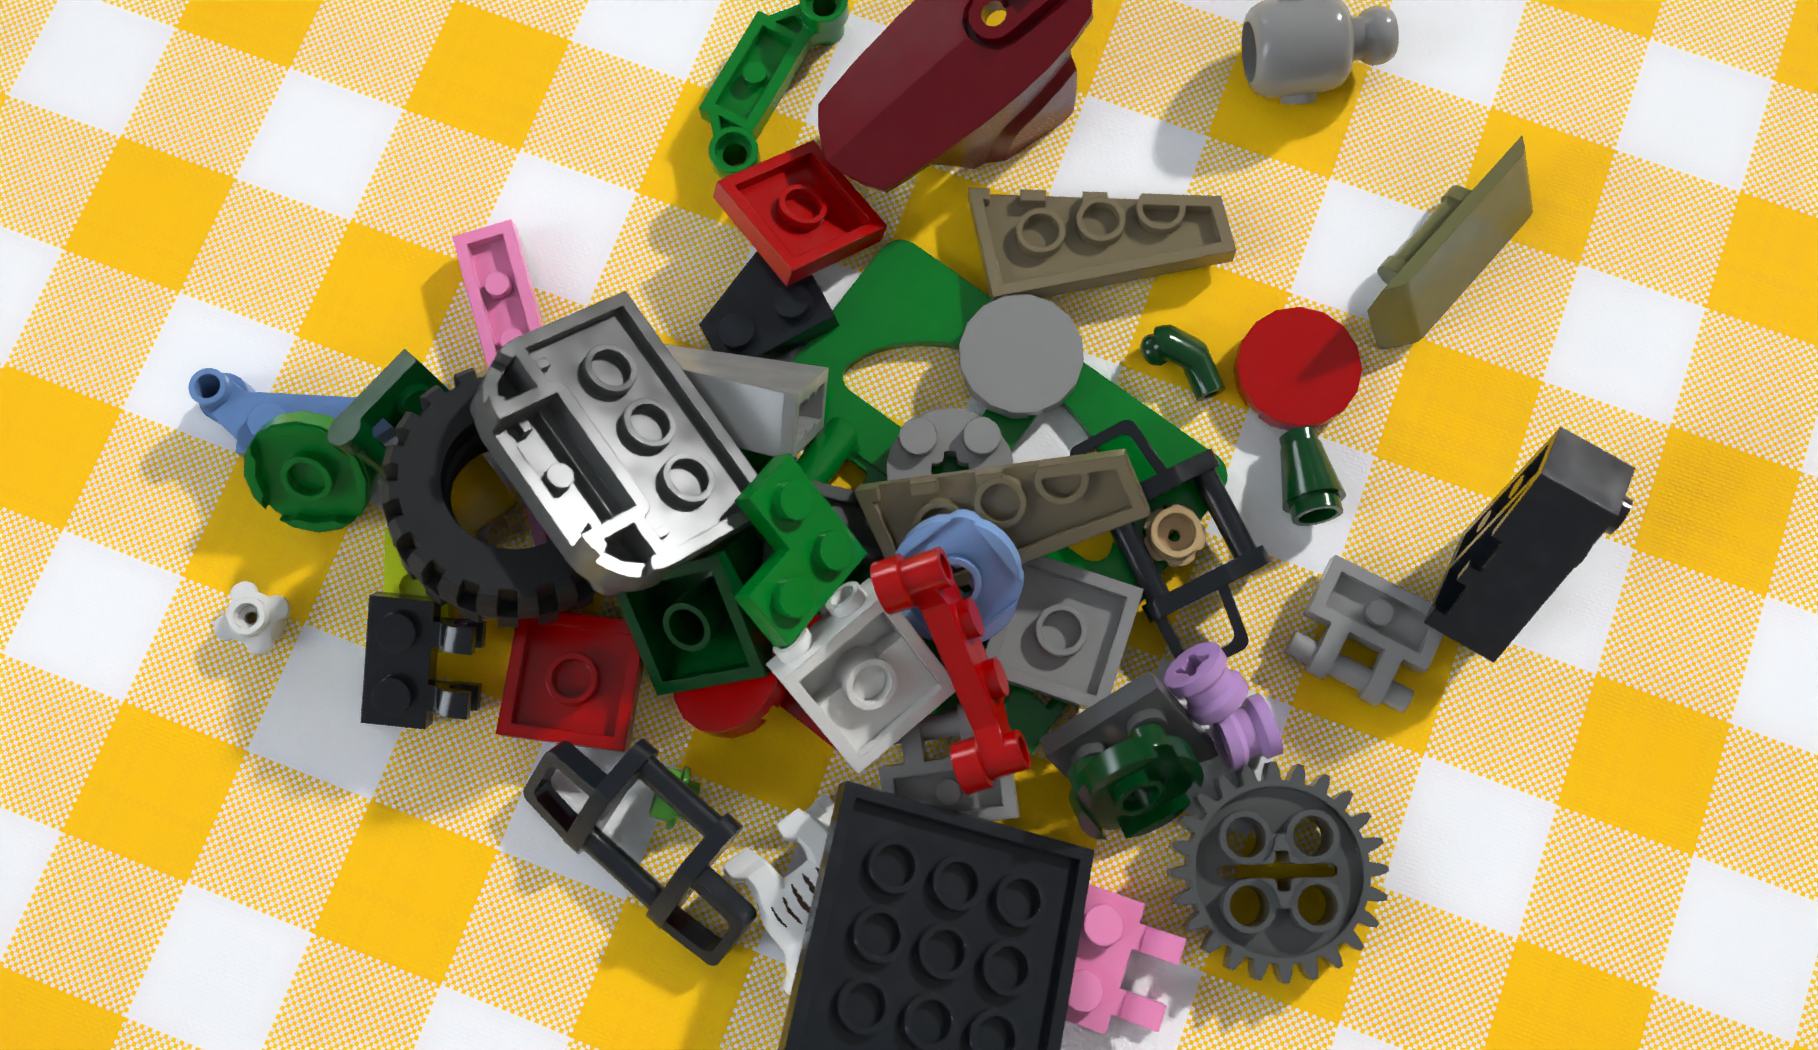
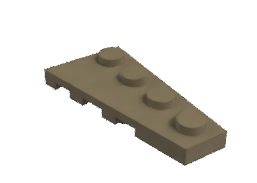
[968,188,1236,302]
[854,448,1150,588]

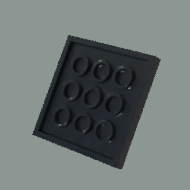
[778,780,1095,1050]

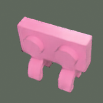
[1065,884,1187,1035]

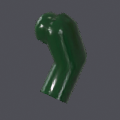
[1140,324,1226,401]

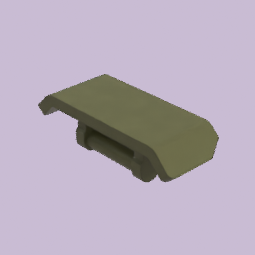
[1367,136,1533,350]

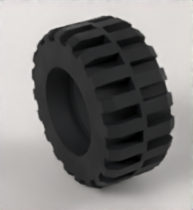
[380,367,596,628]

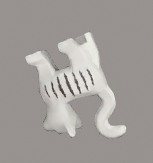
[722,792,835,997]

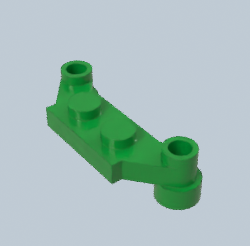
[699,0,849,179]

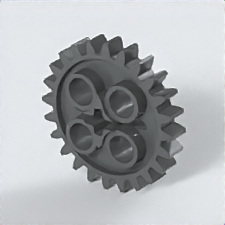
[1166,761,1389,984]

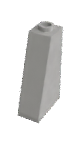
[664,344,829,458]

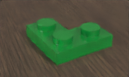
[734,453,867,647]

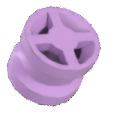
[1164,641,1249,726]
[1209,693,1283,773]

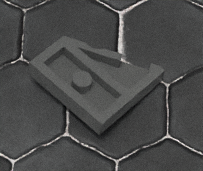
[1040,670,1219,778]

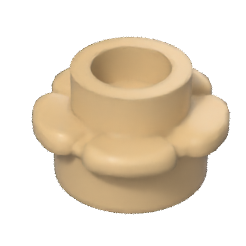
[1144,505,1206,567]

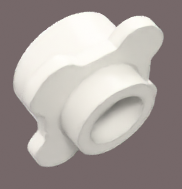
[214,581,291,655]

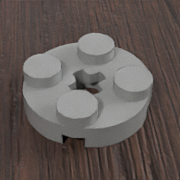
[886,408,1013,481]

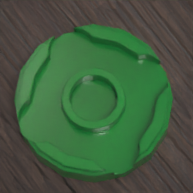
[244,411,377,533]

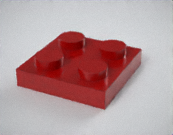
[713,140,887,286]
[496,611,644,753]

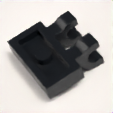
[360,591,487,730]

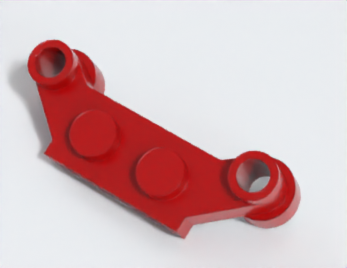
[870,547,1031,795]

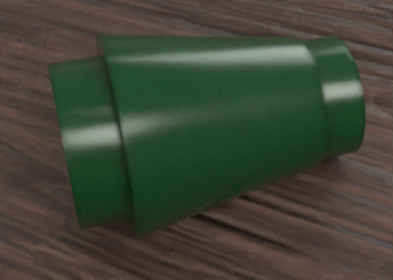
[1279,427,1346,526]

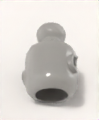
[1242,0,1399,104]

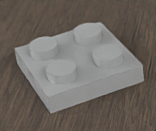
[985,556,1144,710]

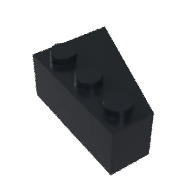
[1424,426,1636,663]

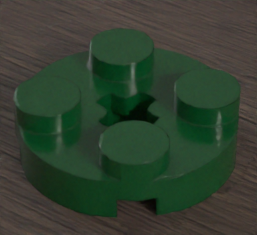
[1067,723,1204,840]

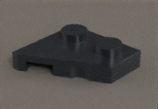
[699,251,839,360]

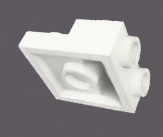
[766,578,956,775]

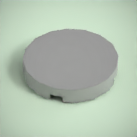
[959,294,1084,419]

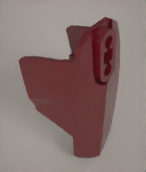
[818,0,1093,193]

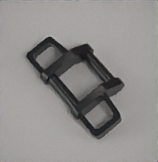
[1070,420,1272,659]
[523,738,757,966]

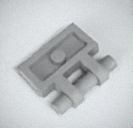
[1284,554,1444,713]
[878,703,1020,821]

